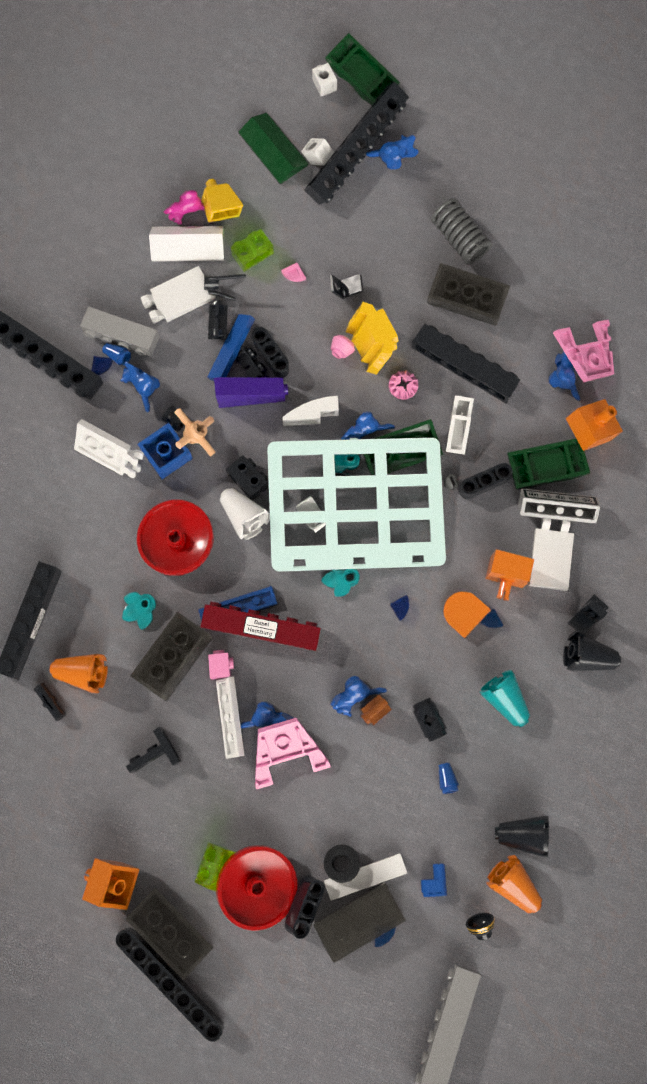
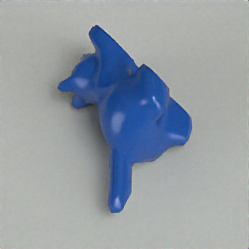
[366,135,419,170]
[548,351,581,401]
[120,361,160,413]
[341,411,395,440]
[330,676,387,717]
[240,701,294,729]

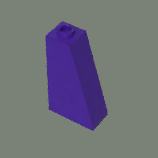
[214,377,288,408]

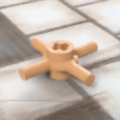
[174,408,216,457]

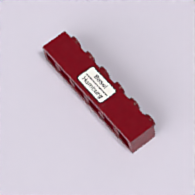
[200,601,321,651]

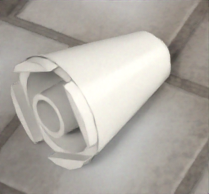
[220,488,270,540]

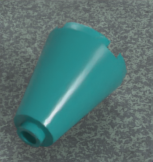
[479,670,530,727]

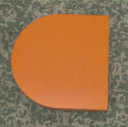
[444,591,491,639]

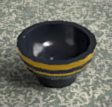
[465,912,495,940]

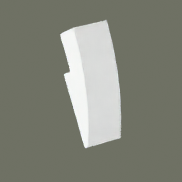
[283,395,339,426]
[446,396,474,455]

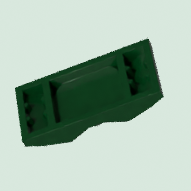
[325,33,400,105]
[507,439,590,490]

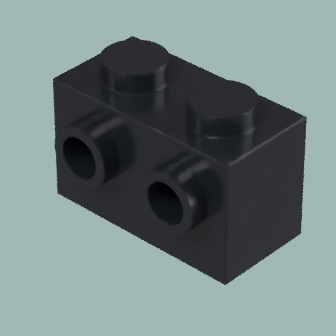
[226,455,269,501]

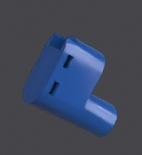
[421,863,447,897]

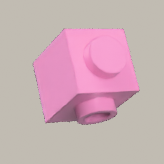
[208,650,234,680]

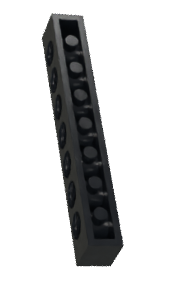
[304,81,409,205]
[0,311,103,400]

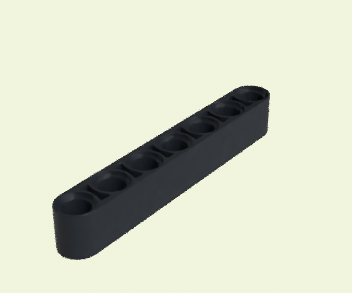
[116,927,224,1042]

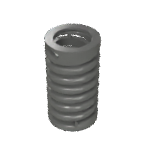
[431,198,493,265]

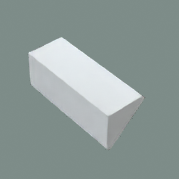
[149,226,224,262]

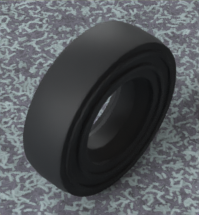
[324,845,360,883]

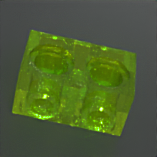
[231,229,274,272]
[195,842,236,891]

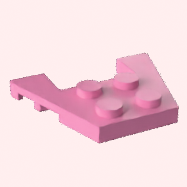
[553,319,614,383]
[255,718,331,790]

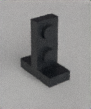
[568,594,609,634]
[126,727,182,773]

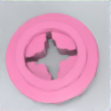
[389,370,418,400]

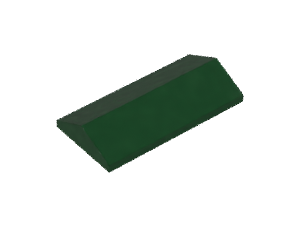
[238,113,308,184]
[363,419,443,475]

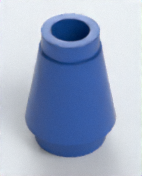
[102,343,131,365]
[438,763,459,794]

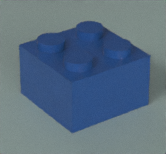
[137,423,193,480]

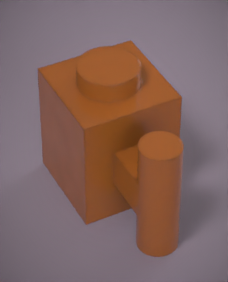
[360,695,392,726]

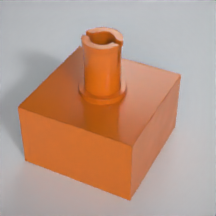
[565,399,623,451]
[485,549,535,601]
[82,858,140,910]

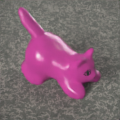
[163,190,205,225]

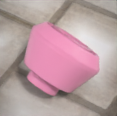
[331,335,355,359]

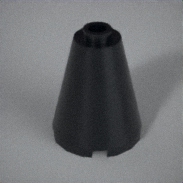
[563,631,621,671]
[495,815,549,857]

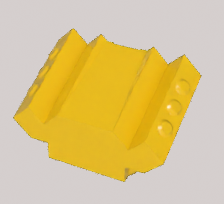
[345,302,398,375]

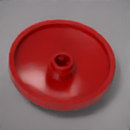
[137,500,214,576]
[216,845,297,931]

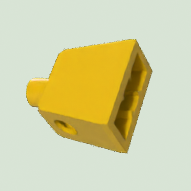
[202,179,243,223]

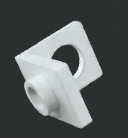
[296,496,326,532]

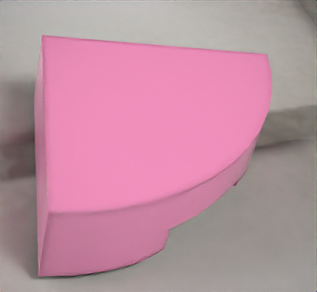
[281,263,306,282]

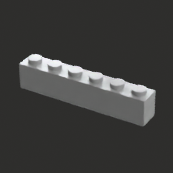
[414,964,481,1084]

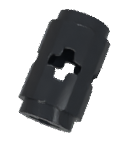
[412,697,447,742]

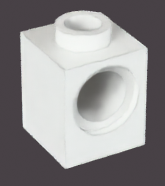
[312,63,337,97]
[301,138,334,166]

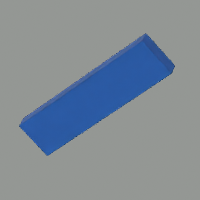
[207,314,255,381]
[198,586,278,629]

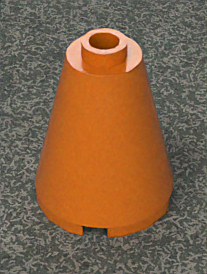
[50,654,108,693]
[486,855,542,913]

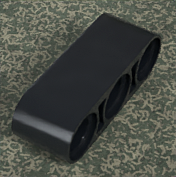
[252,327,289,378]
[459,463,513,499]
[285,875,325,939]

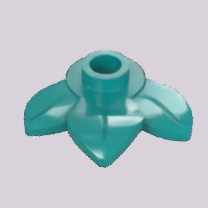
[334,454,360,473]
[321,569,360,597]
[122,592,156,630]

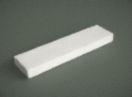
[216,676,244,759]
[324,853,407,901]

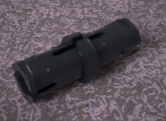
[33,683,66,721]

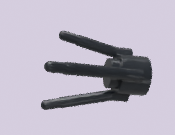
[204,274,246,301]

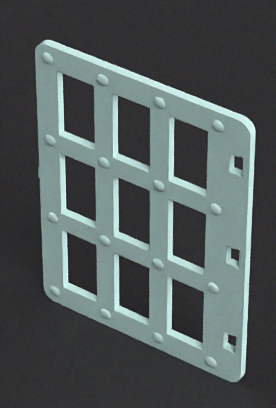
[267,438,446,572]

